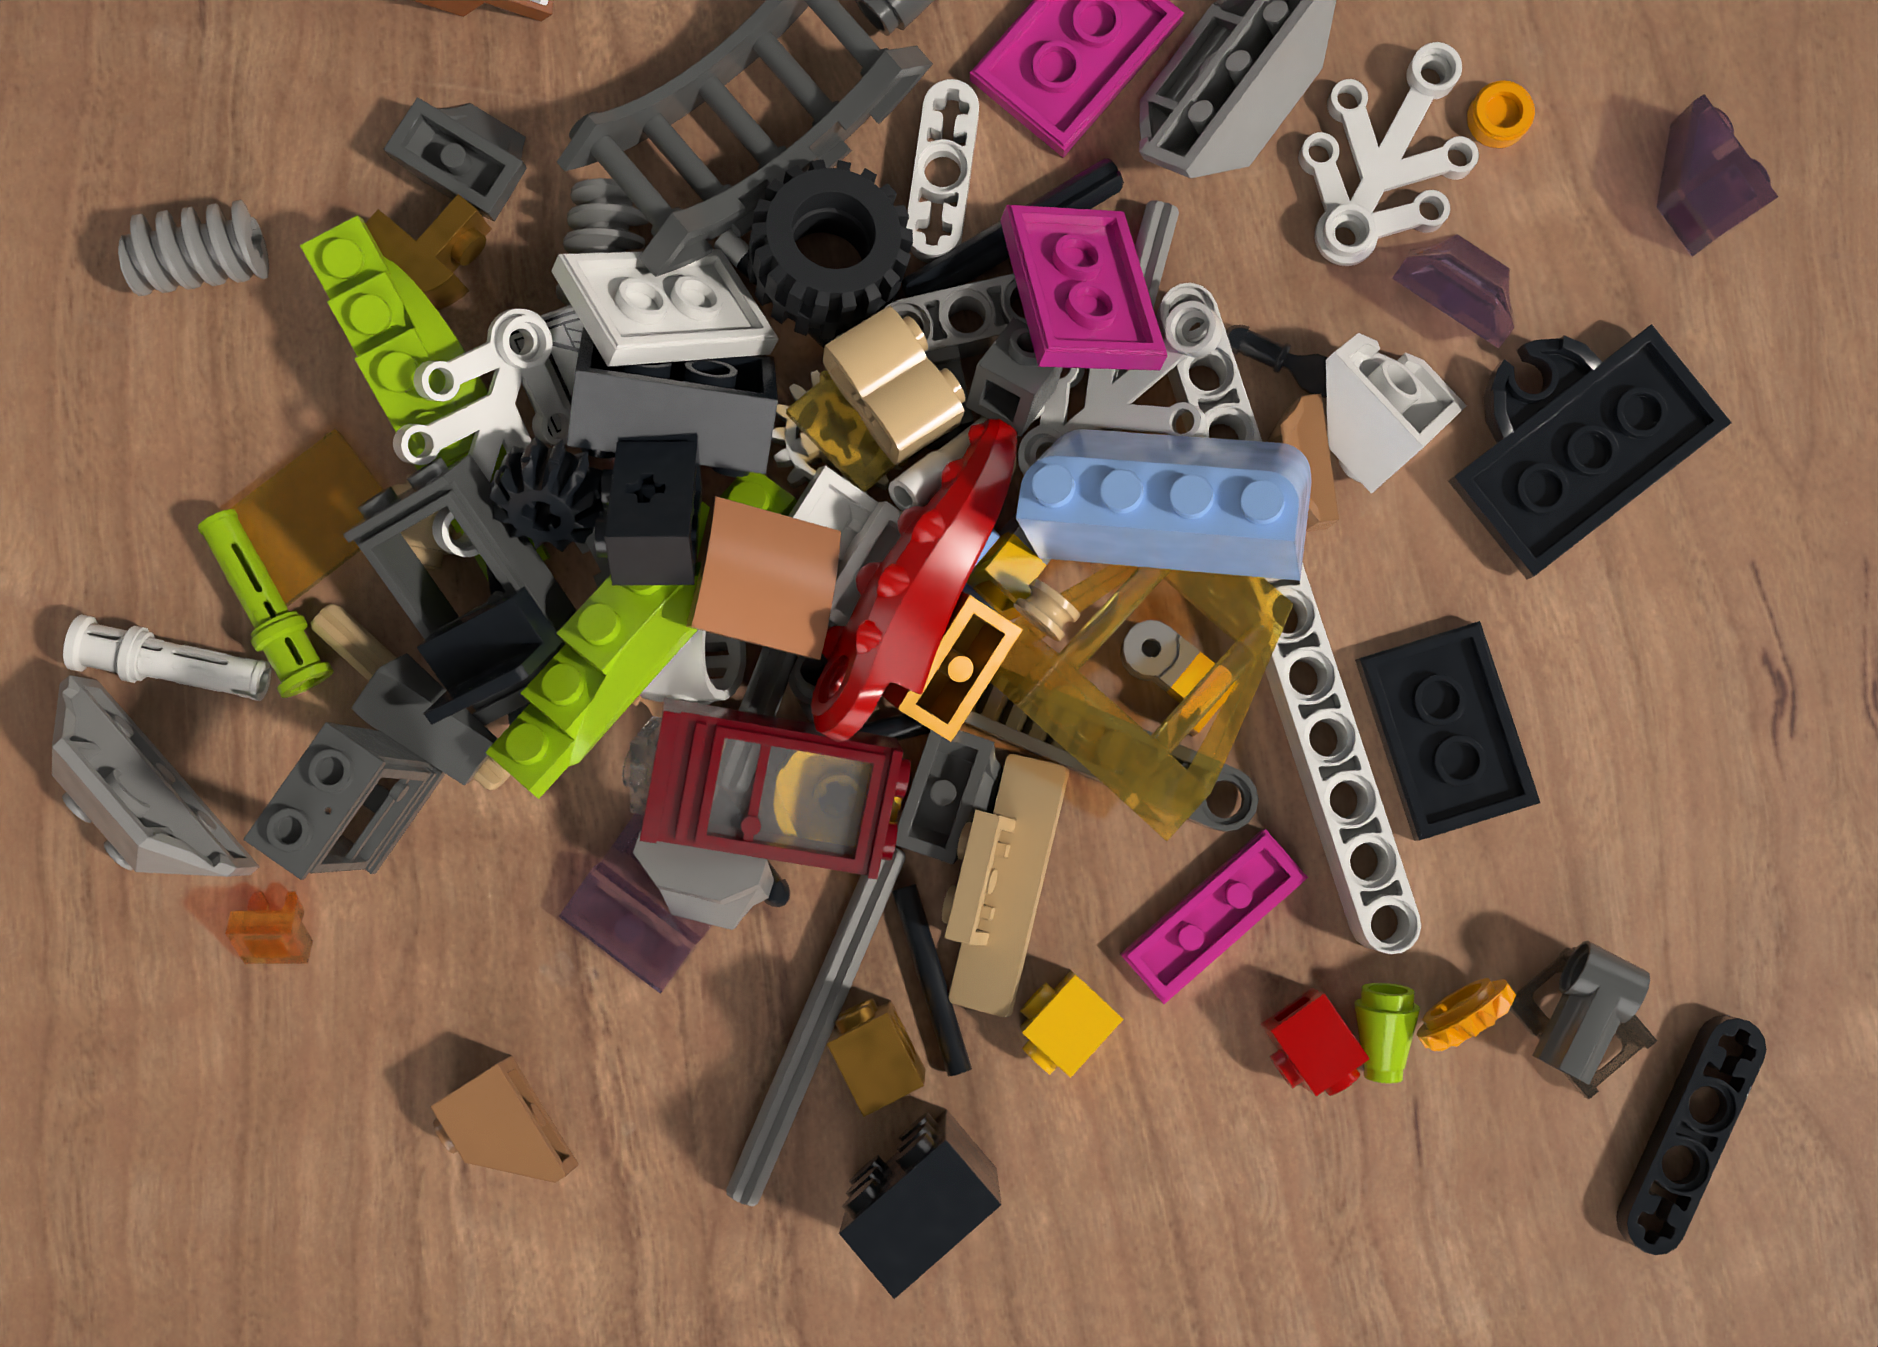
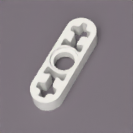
[906,79,979,263]

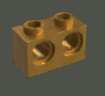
[827,997,926,1117]

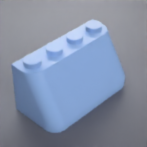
[1016,429,1312,581]

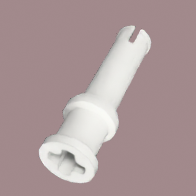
[63,614,272,701]

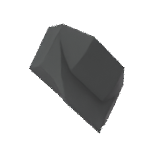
[384,97,527,222]
[896,730,1003,865]

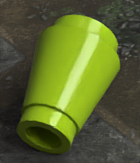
[1354,983,1420,1084]

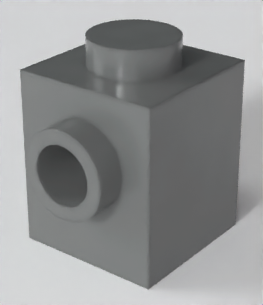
[966,317,1063,437]

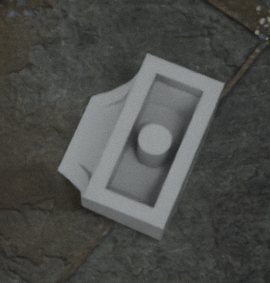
[633,830,774,930]

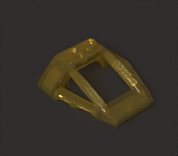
[990,564,1293,841]

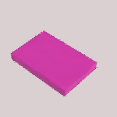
[970,0,1184,158]
[1000,205,1168,371]

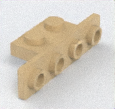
[942,754,1069,1017]

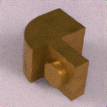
[365,194,492,310]

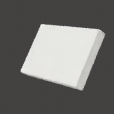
[551,249,779,367]

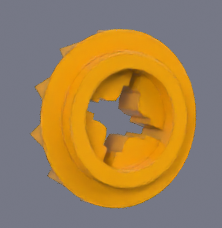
[1416,978,1516,1051]

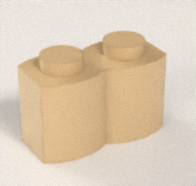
[823,305,965,465]

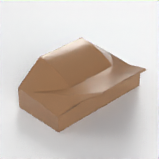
[1266,394,1339,532]

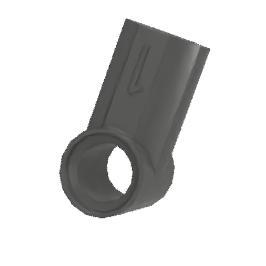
[1532,940,1650,1085]

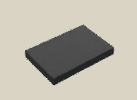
[1355,621,1541,841]

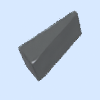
[351,653,498,786]

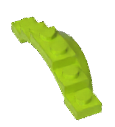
[300,215,551,580]
[485,472,797,799]

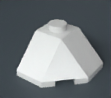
[1326,333,1467,494]

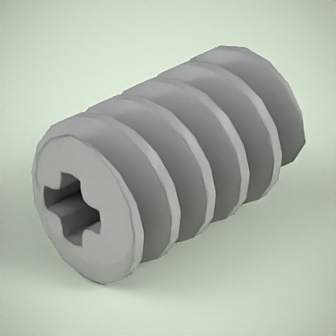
[556,178,649,306]
[118,200,269,296]

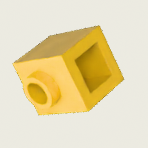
[1020,970,1124,1078]

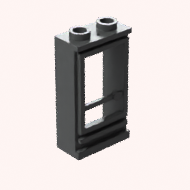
[343,454,577,726]
[243,722,445,880]

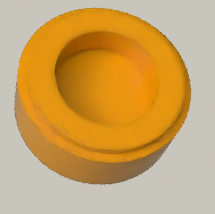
[1467,80,1535,148]

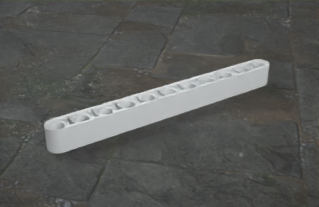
[1156,283,1421,954]

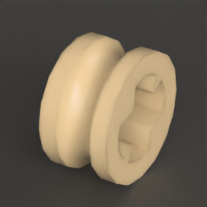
[1013,579,1080,642]

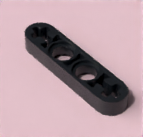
[1616,1015,1767,1255]

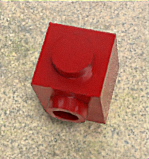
[1261,988,1370,1097]

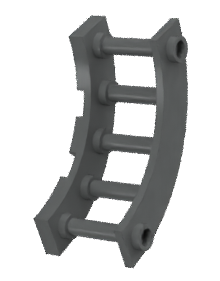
[557,0,933,277]

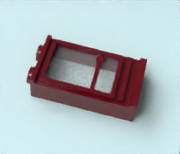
[640,698,911,880]

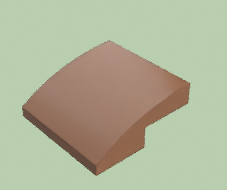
[686,496,841,660]

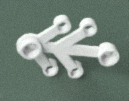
[1298,42,1479,266]
[1018,301,1222,475]
[393,309,571,557]

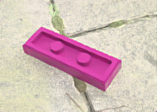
[1120,829,1308,1004]

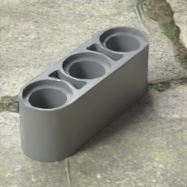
[885,273,1027,359]

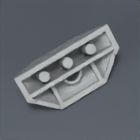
[1139,0,1336,179]
[52,675,260,877]

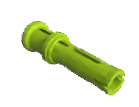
[197,509,334,698]

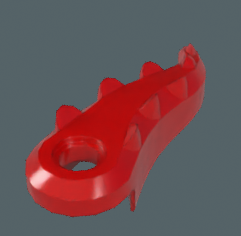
[811,418,1017,742]

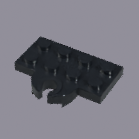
[1448,324,1732,580]

